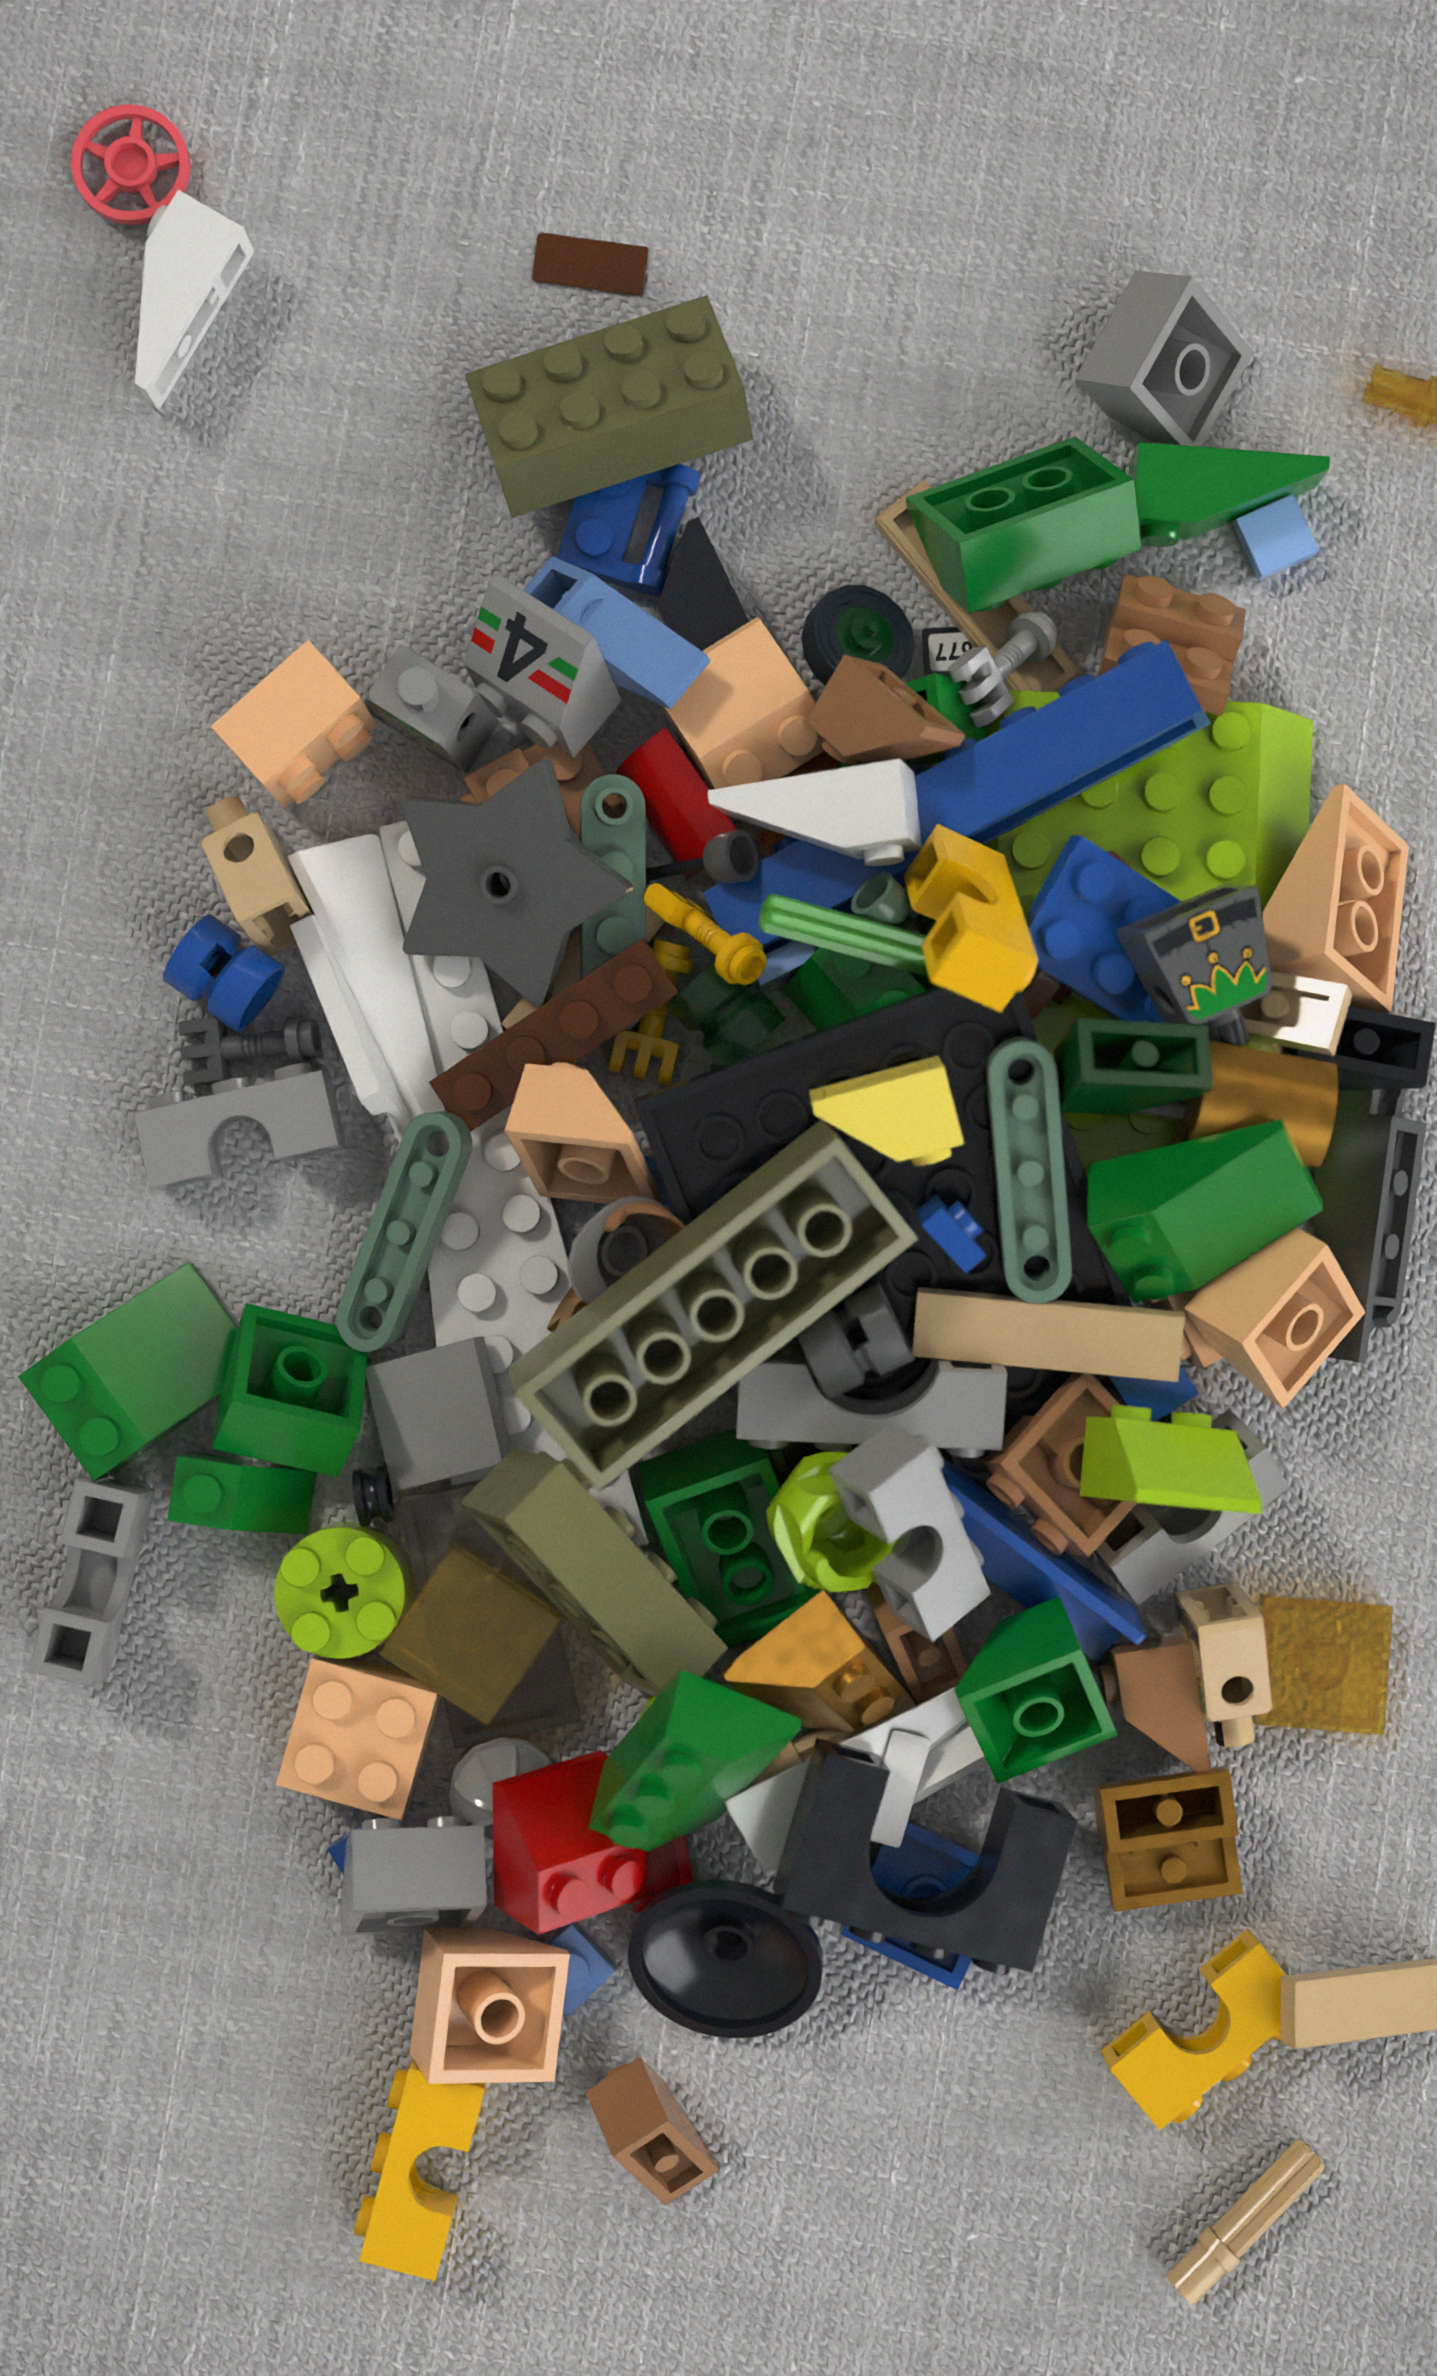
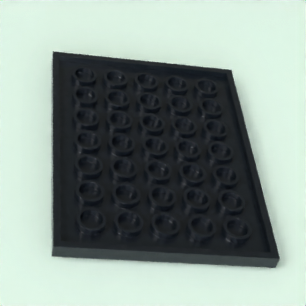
[633,985,1172,1508]

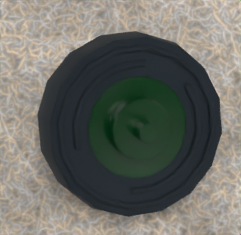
[801,585,915,686]

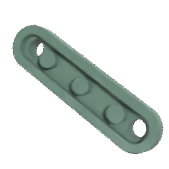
[579,774,646,1032]
[986,1037,1072,1304]
[336,1111,472,1352]

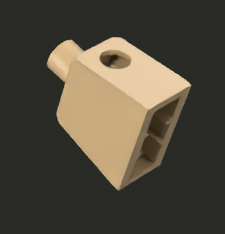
[201,797,315,956]

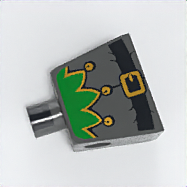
[1116,883,1272,1046]

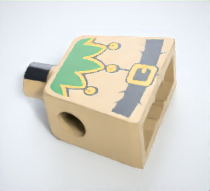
[1173,1582,1272,1747]

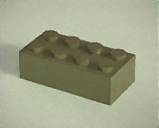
[465,295,753,518]
[459,1448,728,1698]

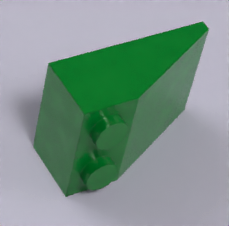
[1088,1119,1323,1303]
[18,1262,238,1482]
[638,1428,821,1649]

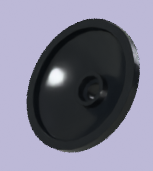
[628,1880,824,2038]

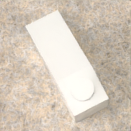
[135,190,254,410]
[708,759,922,866]

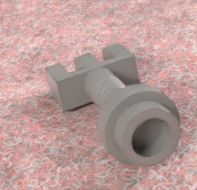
[947,611,1057,727]

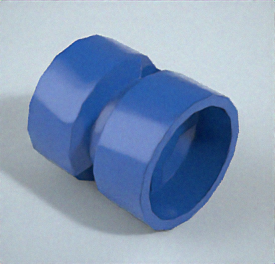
[163,914,285,1033]

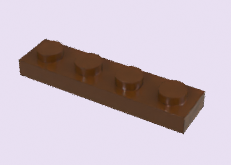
[429,938,680,1132]

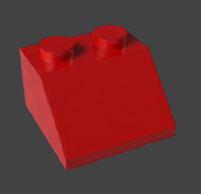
[492,1750,646,1935]

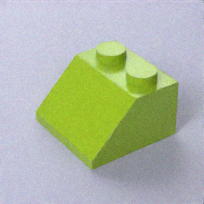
[1079,1405,1262,1515]

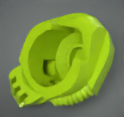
[766,1451,900,1593]

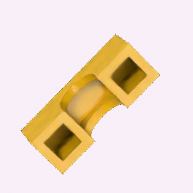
[903,824,1038,1012]
[1100,1928,1287,2130]
[353,2059,487,2281]

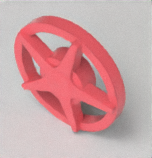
[71,104,191,225]

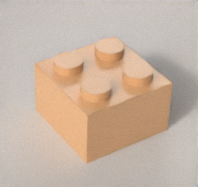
[210,640,377,808]
[276,1655,445,1821]

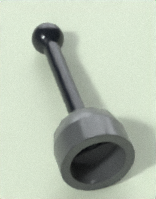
[646,829,759,885]

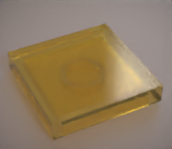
[379,1543,562,1726]
[1252,1594,1393,1735]

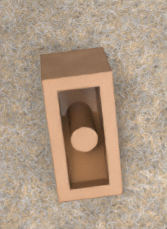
[805,654,966,765]
[864,1581,969,1706]
[1098,1635,1211,1772]
[585,2057,719,2205]

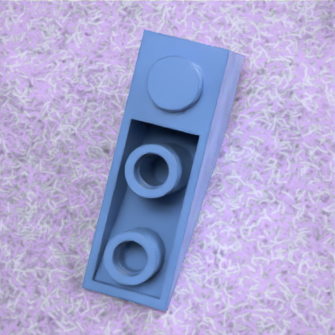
[523,556,711,709]

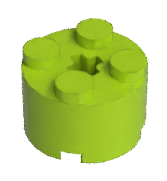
[274,1521,414,1659]

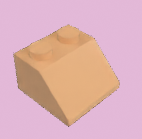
[660,617,825,790]
[504,1062,663,1204]
[1184,1227,1365,1409]
[409,1927,570,2084]

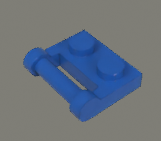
[556,464,701,597]

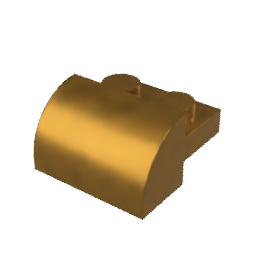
[1171,1041,1338,1169]
[1094,1767,1243,1912]

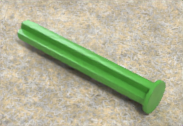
[758,893,930,977]

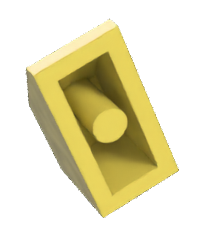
[809,1055,964,1166]

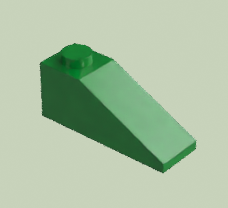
[1128,442,1330,547]

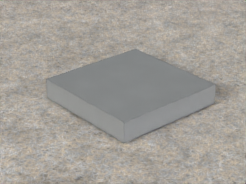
[365,1336,511,1492]

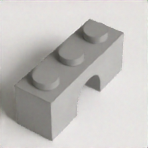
[133,1063,347,1191]
[1094,1409,1289,1607]
[829,1423,991,1642]
[28,1476,155,1687]

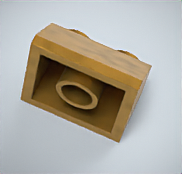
[720,1589,906,1732]

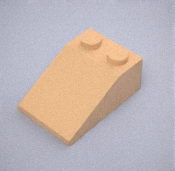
[1262,783,1409,1013]

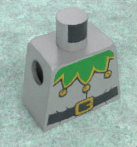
[365,644,499,775]

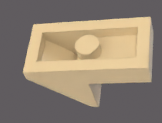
[1239,971,1353,1056]

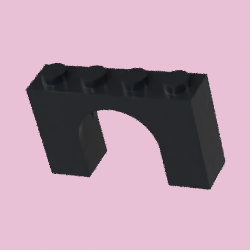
[772,1738,1077,1975]

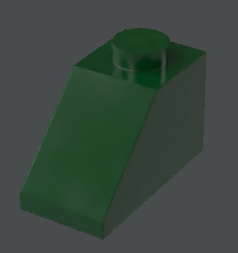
[1054,1018,1213,1115]

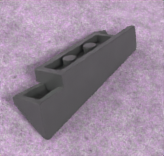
[1314,1089,1427,1363]

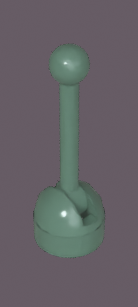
[851,872,921,934]

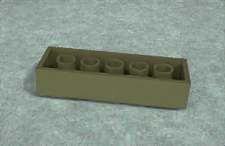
[508,1119,918,1491]

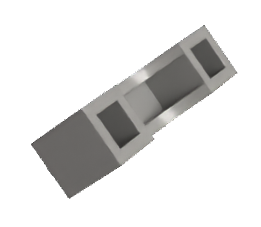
[736,1346,1007,1458]

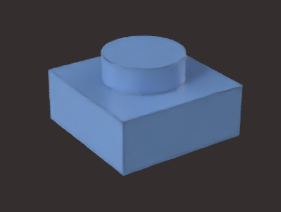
[546,1922,617,2016]

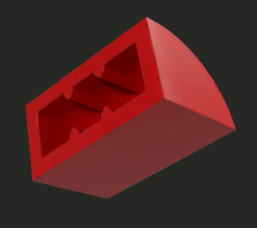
[615,727,737,880]

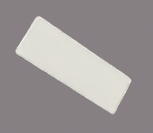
[870,1730,931,1848]

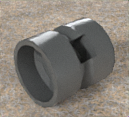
[797,1282,915,1400]

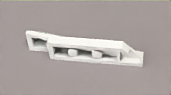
[288,834,446,1145]
[725,1687,987,1877]

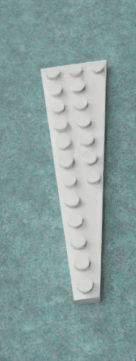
[379,820,649,1596]

